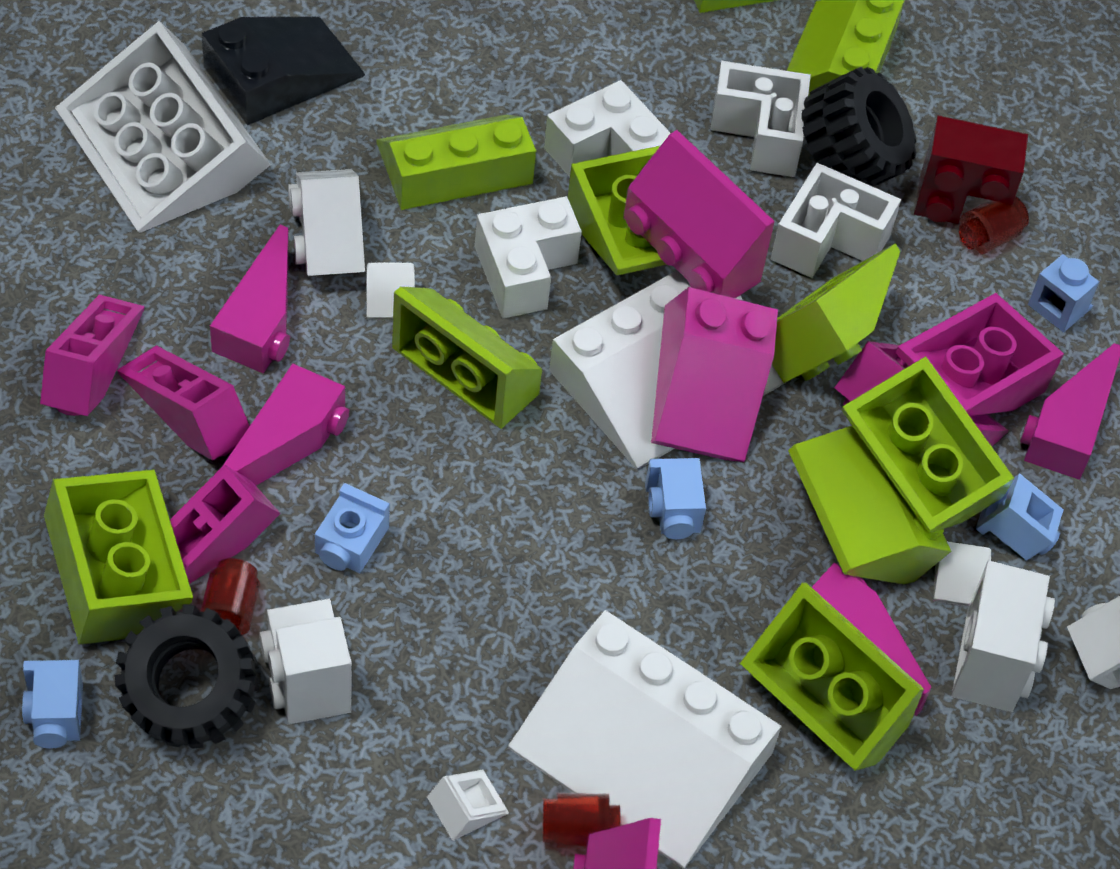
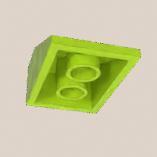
[568,146,667,275]
[772,243,900,383]

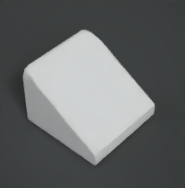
[366,263,415,320]
[933,541,991,606]
[427,770,509,841]

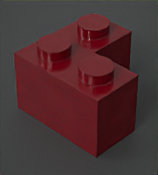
[913,115,1029,224]

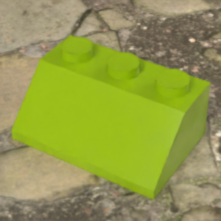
[786,0,905,96]
[376,114,536,210]
[392,286,542,429]
[841,356,1014,533]
[788,426,952,584]
[44,470,193,645]
[740,582,924,771]

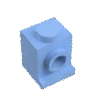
[1028,254,1099,333]
[645,458,706,540]
[976,473,1064,561]
[315,483,390,574]
[22,660,83,749]

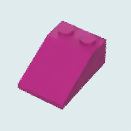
[651,287,778,462]
[895,293,1064,416]

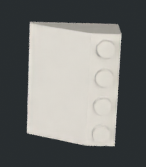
[55,21,271,233]
[549,271,788,470]
[508,610,781,869]

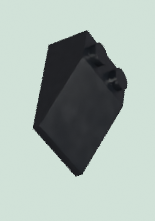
[201,17,365,125]

